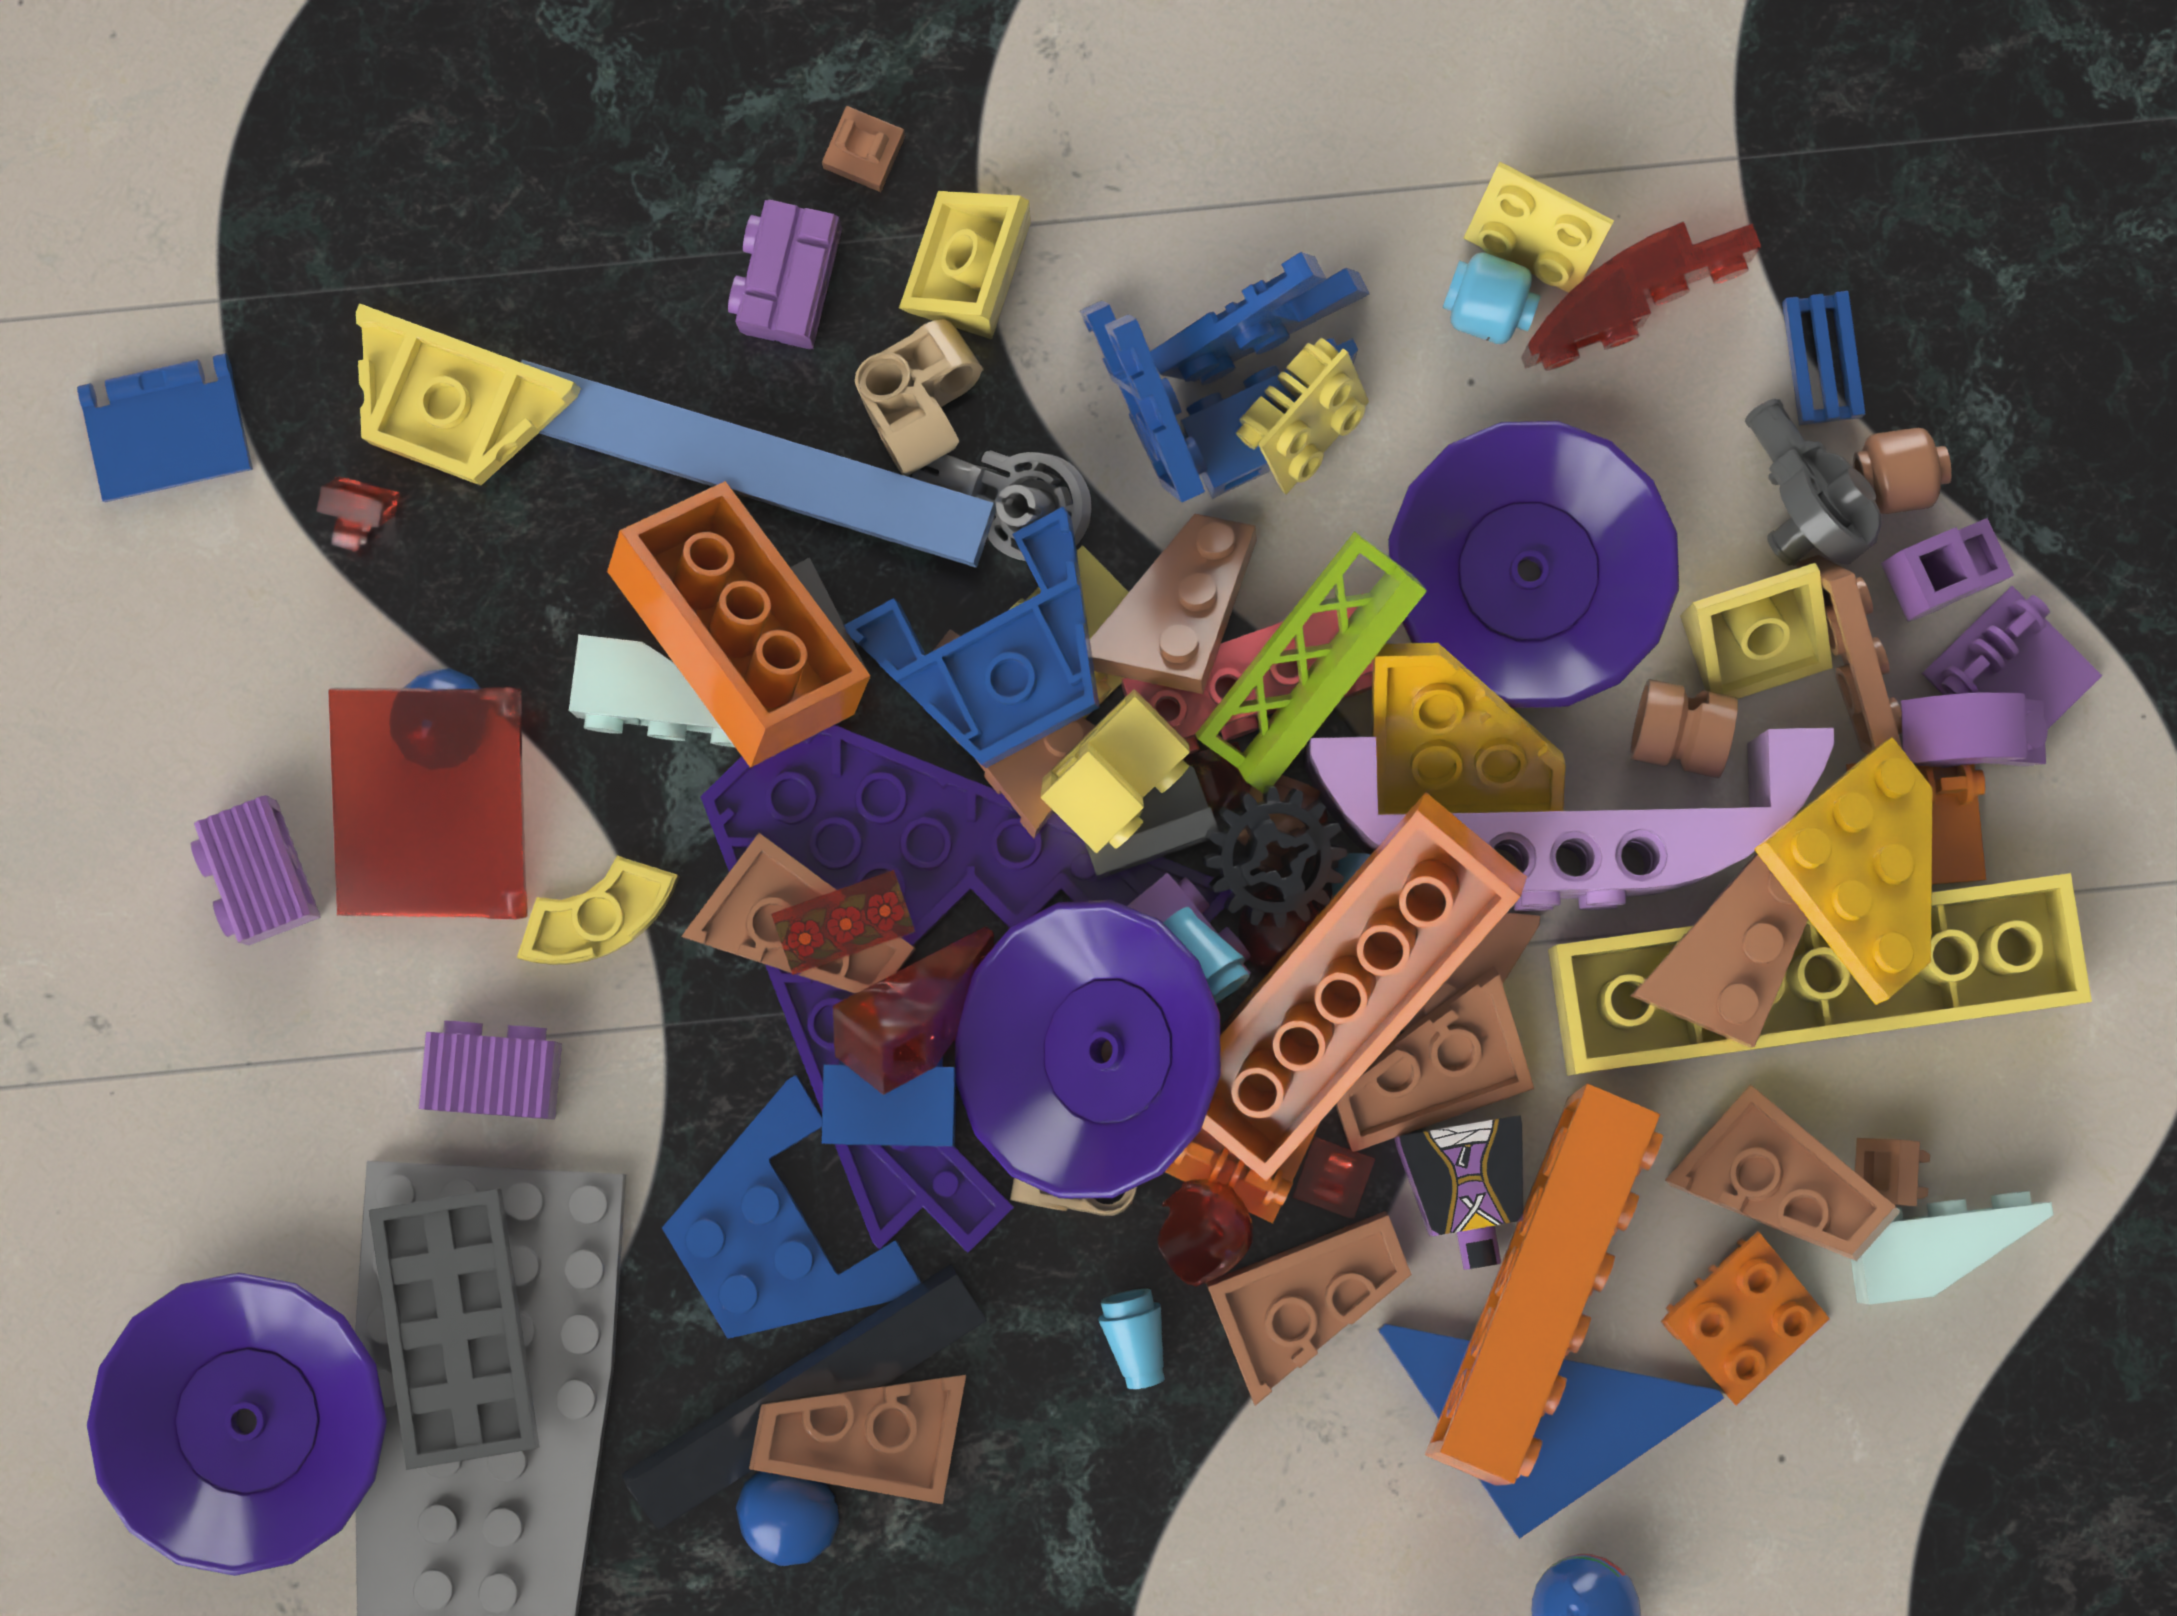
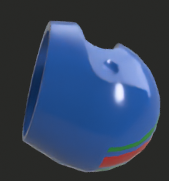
[1531,1554,1641,1616]

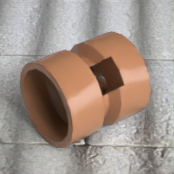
[1630,679,1738,778]

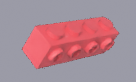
[1122,593,1373,756]

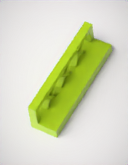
[1195,531,1427,793]

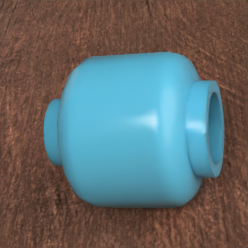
[1442,252,1541,344]

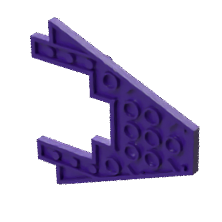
[700,725,1231,1253]

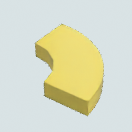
[517,856,680,965]

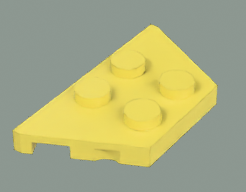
[356,304,581,485]

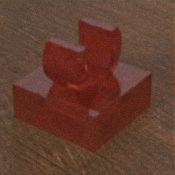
[317,477,399,551]
[1292,1137,1375,1220]

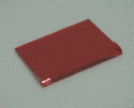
[328,687,528,920]

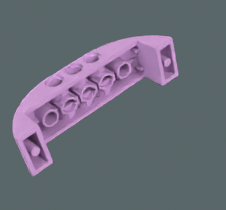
[1304,728,1834,911]

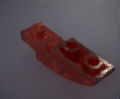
[1521,221,1761,371]

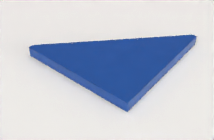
[1377,1324,1724,1539]

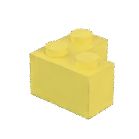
[1041,689,1190,854]

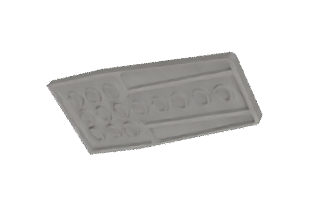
[355,1161,626,1616]

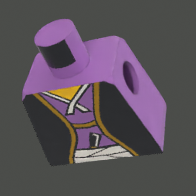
[1395,1115,1523,1270]

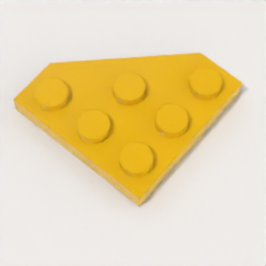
[1371,643,1566,815]
[1754,737,1932,1005]

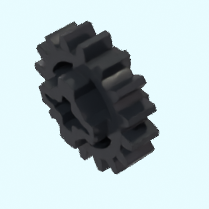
[1203,785,1347,928]

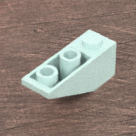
[569,635,736,748]
[1851,1191,2053,1305]

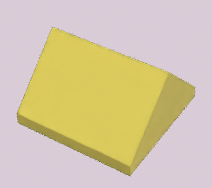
[899,191,1031,339]
[1680,563,1833,699]

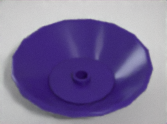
[1388,421,1679,708]
[955,900,1221,1199]
[87,1272,387,1576]

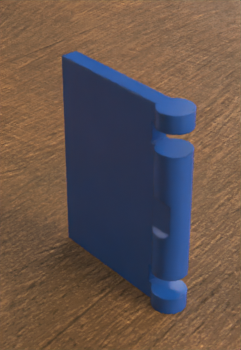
[77,353,253,503]

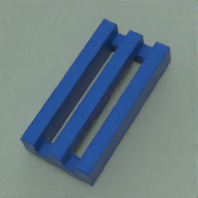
[1782,291,1865,426]

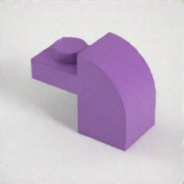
[1881,518,2014,622]
[1901,692,2048,768]

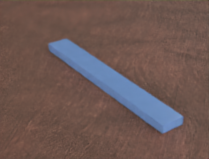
[521,360,996,568]

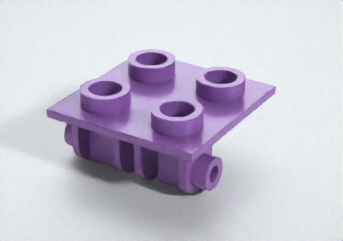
[1921,586,2102,729]

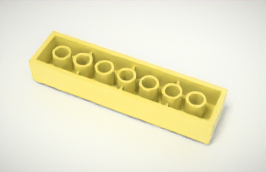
[1548,873,2092,1076]

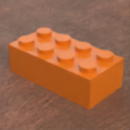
[607,481,871,768]

